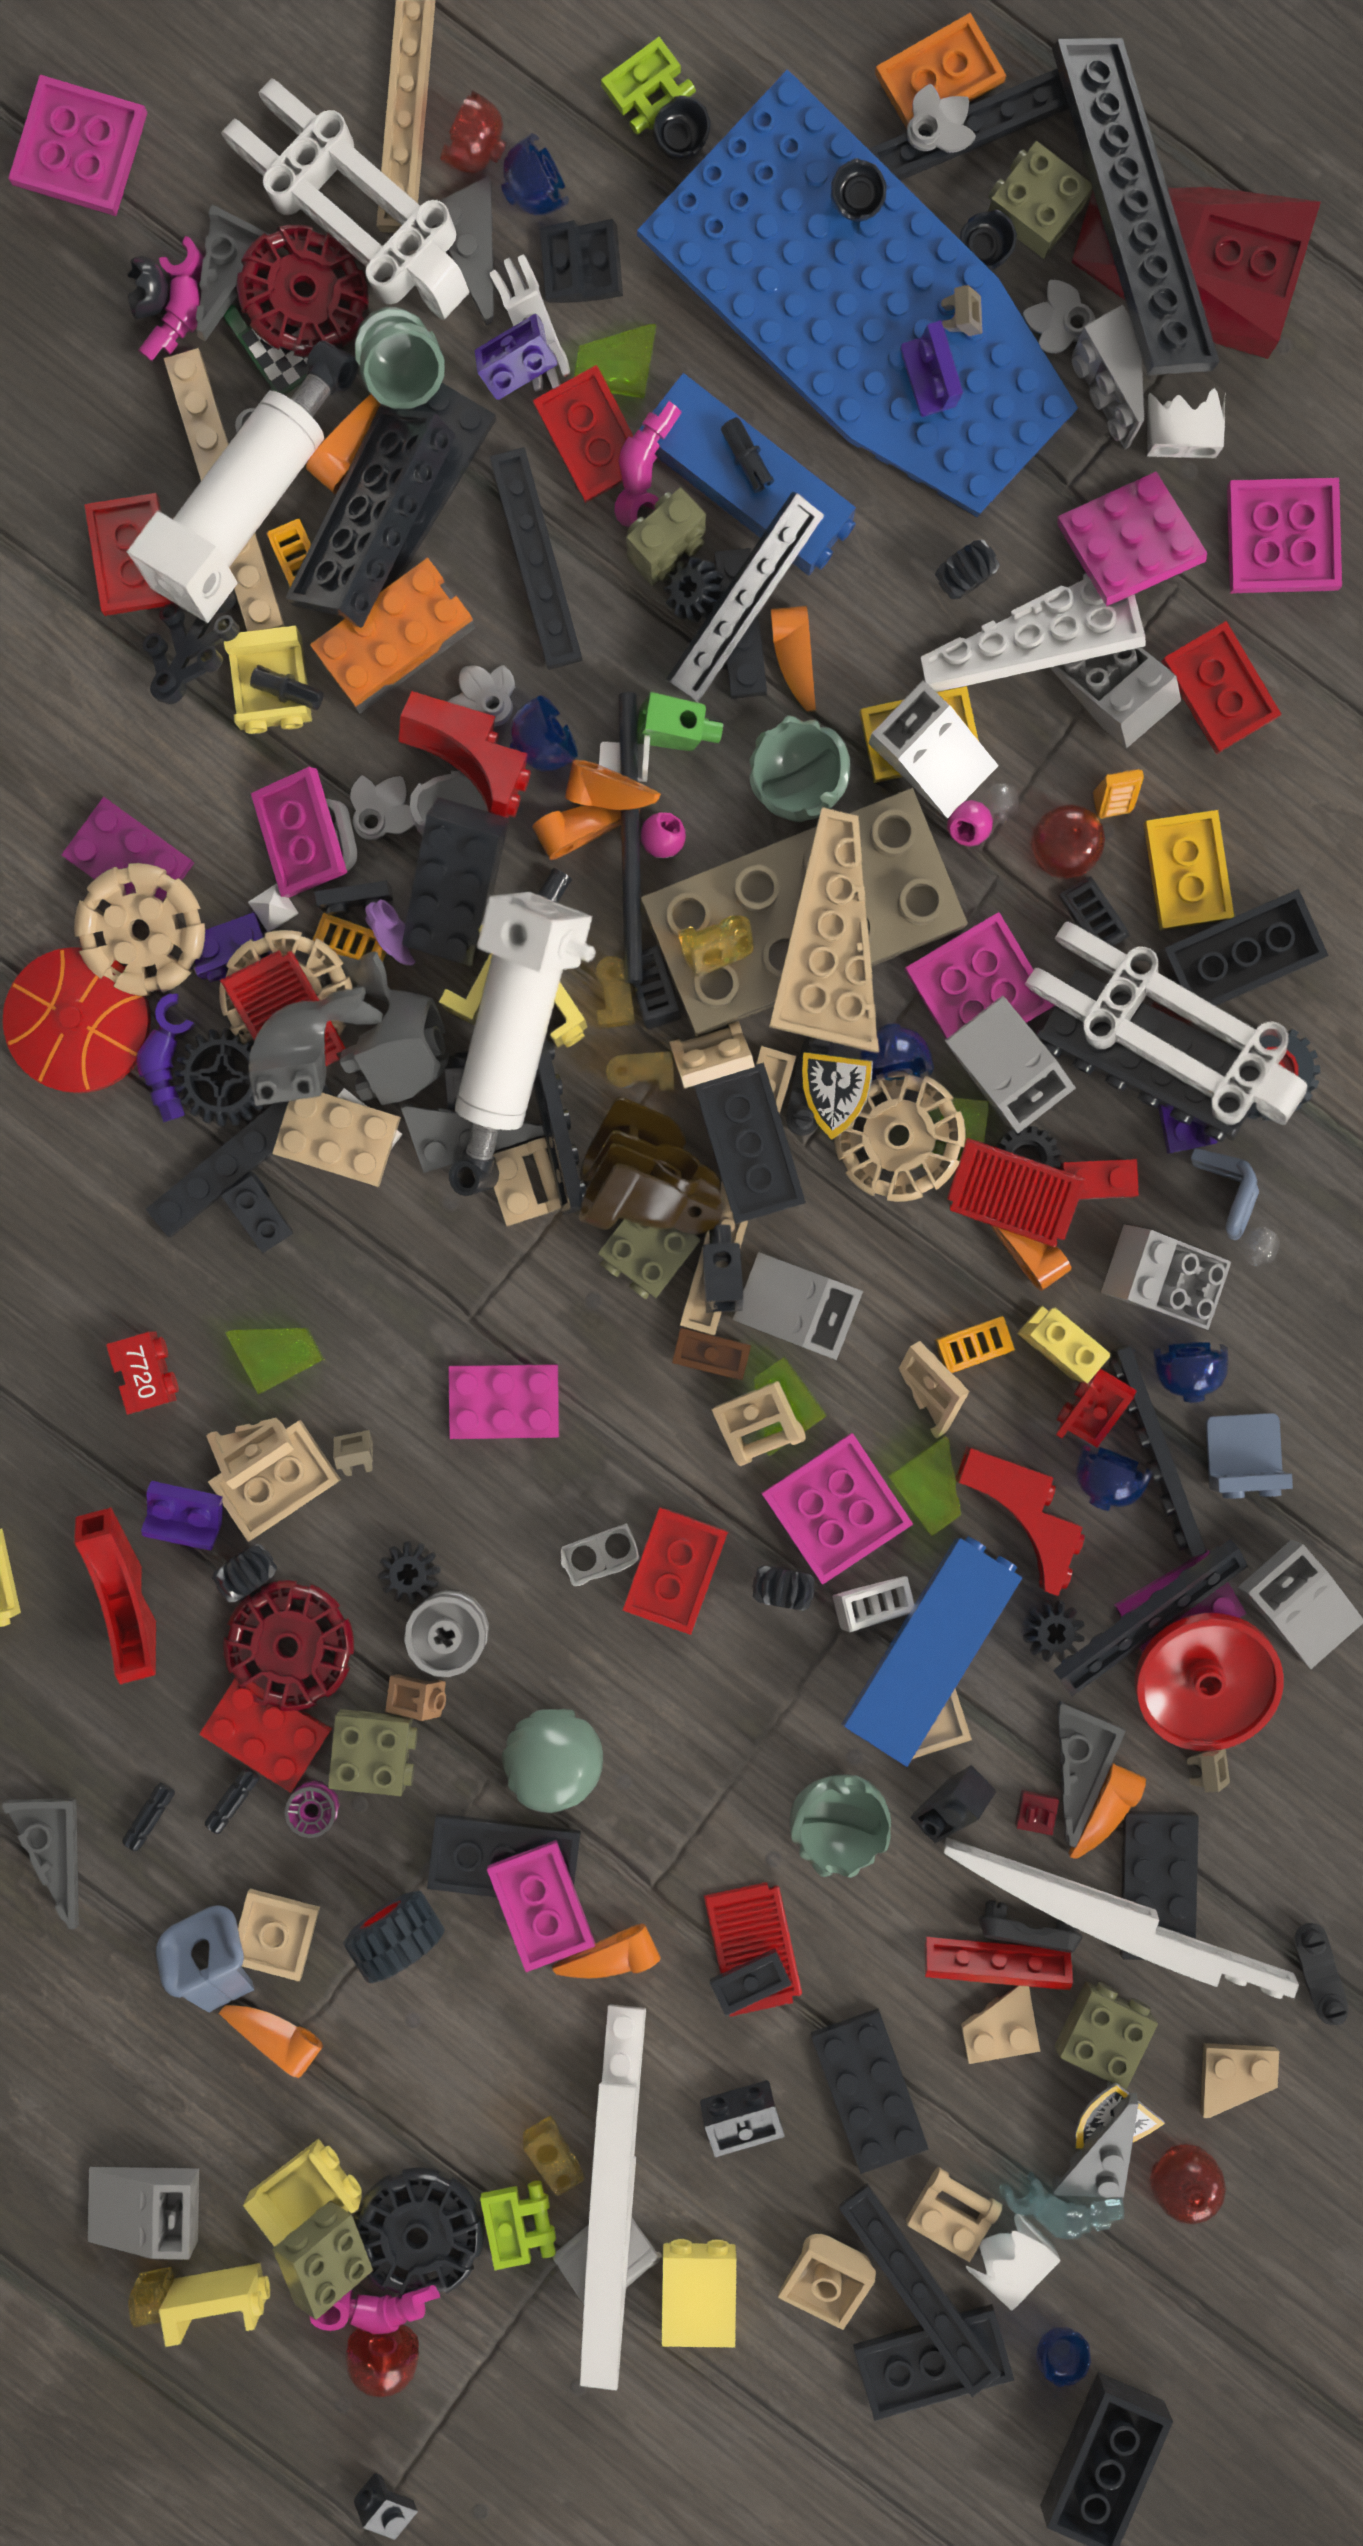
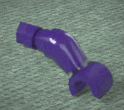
[136,994,195,1122]

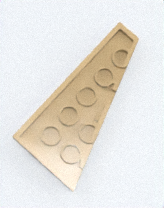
[769,808,879,1053]

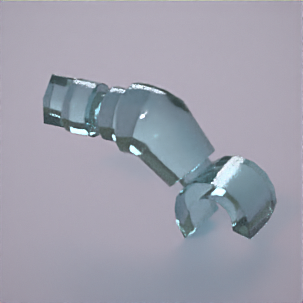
[1000,2171,1124,2239]

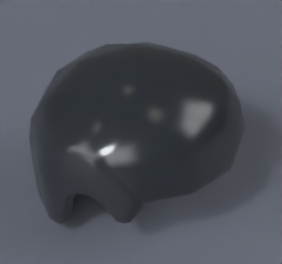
[653,95,711,160]
[830,158,886,222]
[959,209,1017,270]
[127,256,168,320]

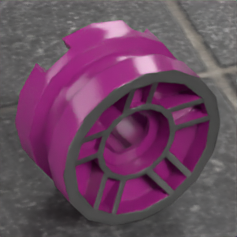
[285,1781,340,1838]

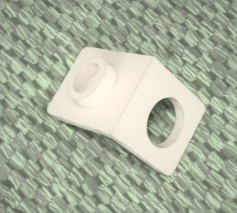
[599,735,650,782]

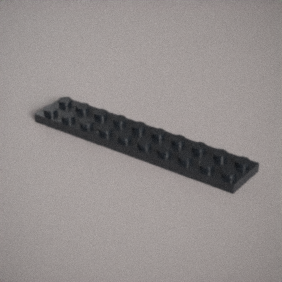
[1052,38,1220,375]

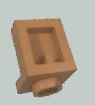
[385,1674,446,1721]

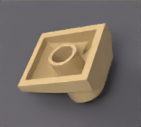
[778,2234,876,2330]

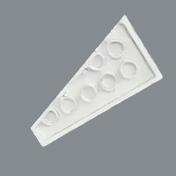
[921,573,1146,692]

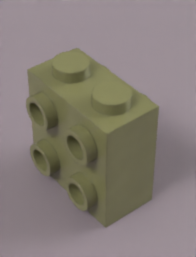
[988,141,1093,259]
[626,487,706,586]
[598,1219,700,1299]
[328,1709,418,1796]
[1054,1981,1158,2090]
[273,2200,373,2320]

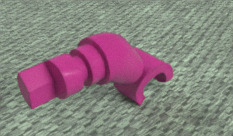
[138,236,204,361]
[614,401,682,528]
[309,2285,440,2334]

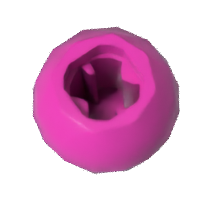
[947,800,993,847]
[640,812,686,858]

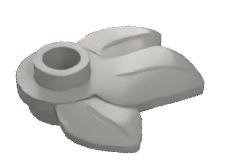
[907,84,976,153]
[1023,280,1095,353]
[447,665,515,726]
[350,775,415,840]

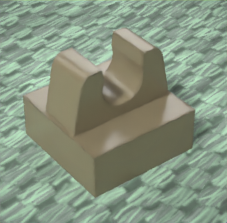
[941,285,982,336]
[333,1430,373,1476]
[1187,1749,1230,1792]

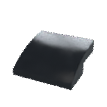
[540,218,623,303]

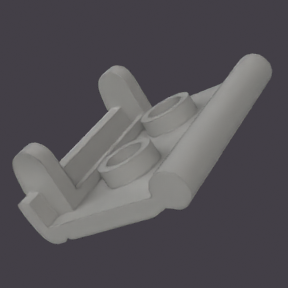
[552,2217,663,2304]

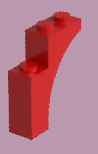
[398,691,531,818]
[955,1446,1085,1596]
[74,1508,156,1684]

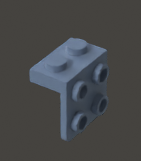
[1206,1413,1293,1499]

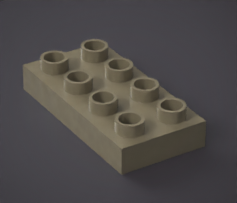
[641,788,968,1038]

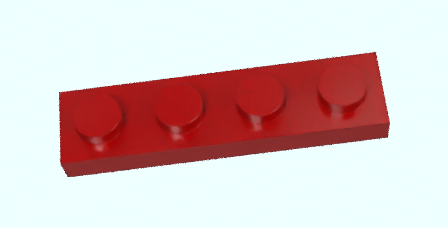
[925,1937,1073,1990]

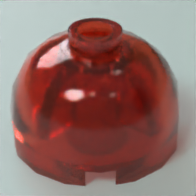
[440,90,507,174]
[1031,804,1106,879]
[1150,2144,1226,2225]
[346,2324,419,2397]

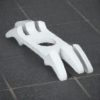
[490,254,570,392]

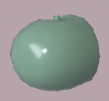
[355,307,444,409]

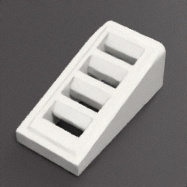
[833,1576,914,1632]

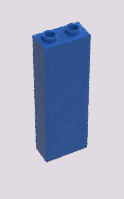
[639,373,856,576]
[841,1536,1022,1767]

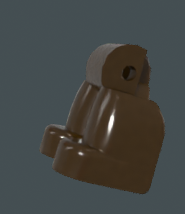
[579,1097,723,1235]

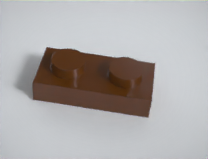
[672,1328,751,1381]

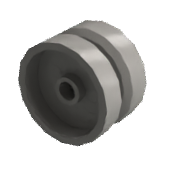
[404,1590,489,1677]

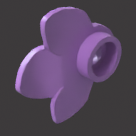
[366,900,415,965]

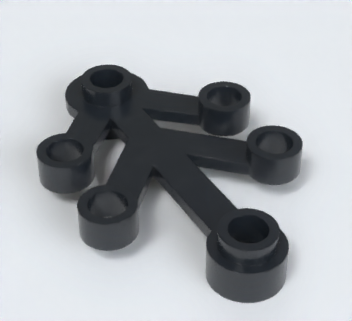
[143,590,240,704]

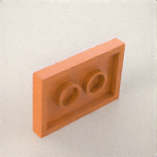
[875,13,1006,129]

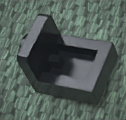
[354,2473,418,2540]

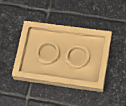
[272,1093,401,1187]
[208,1420,341,1542]

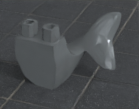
[338,951,449,1105]
[248,987,383,1106]

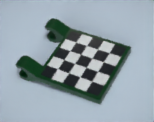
[224,305,308,395]

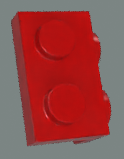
[1056,1368,1137,1448]

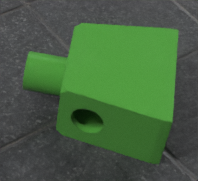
[637,692,723,751]

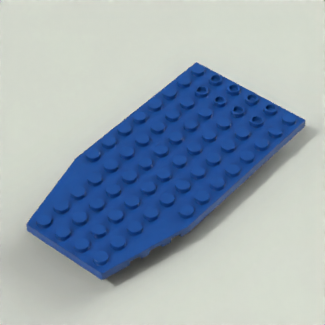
[637,69,1078,517]

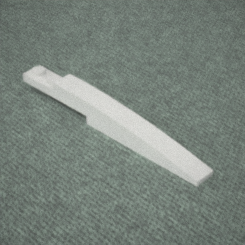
[944,1837,1299,1998]
[580,2004,646,2390]

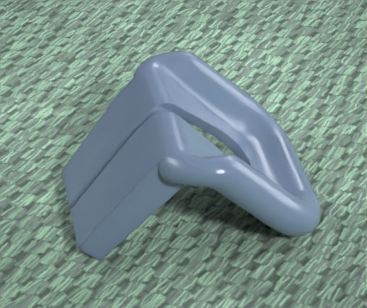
[1191,1148,1259,1240]
[156,1905,254,2012]

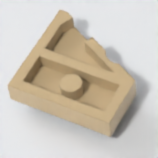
[899,1341,970,1439]
[206,1418,294,1490]
[961,1985,1040,2064]
[1200,2043,1279,2118]

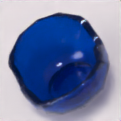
[1036,2327,1091,2387]

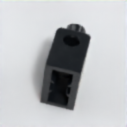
[703,1225,743,1313]

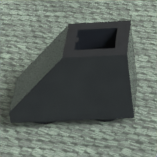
[910,1765,997,1843]

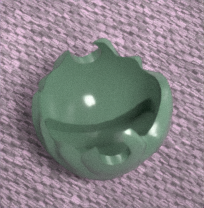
[749,715,850,822]
[502,1708,603,1813]
[789,1774,891,1878]

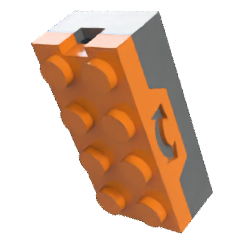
[310,557,475,714]

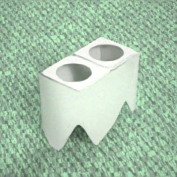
[1147,388,1226,458]
[561,1523,639,1586]
[966,2214,1061,2311]

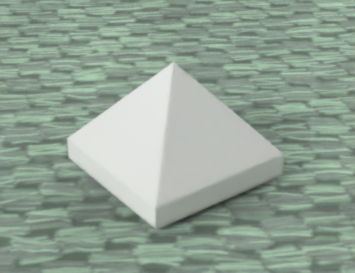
[248,883,299,932]

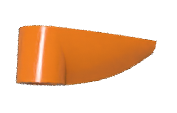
[306,394,381,494]
[771,606,816,712]
[565,760,661,810]
[532,805,640,860]
[990,1225,1071,1291]
[1068,1763,1146,1859]
[552,1924,661,1978]
[218,2005,323,2078]

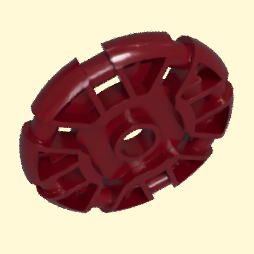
[236,224,369,358]
[223,1580,354,1711]

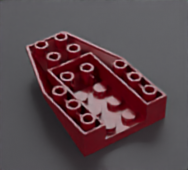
[1071,187,1321,359]

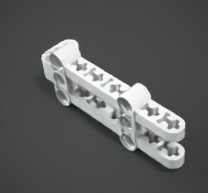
[221,78,469,320]
[1025,922,1307,1125]

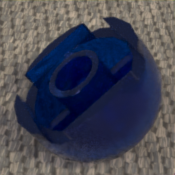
[501,133,569,216]
[510,695,578,772]
[860,1024,934,1081]
[1153,1342,1229,1403]
[1076,1445,1153,1511]

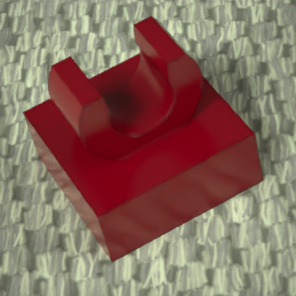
[1015,1790,1059,1836]

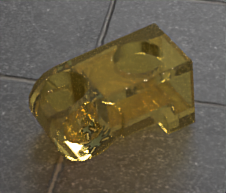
[679,915,754,977]
[596,956,635,1029]
[606,1052,675,1092]
[523,2115,585,2196]
[128,2267,174,2328]

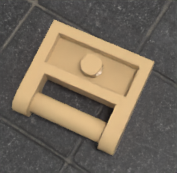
[669,1021,755,1088]
[493,1137,561,1227]
[711,1381,805,1466]
[906,2167,1002,2262]

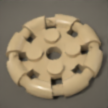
[74,863,205,996]
[219,930,352,1049]
[834,1070,966,1202]

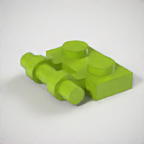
[601,37,696,135]
[480,2181,557,2270]

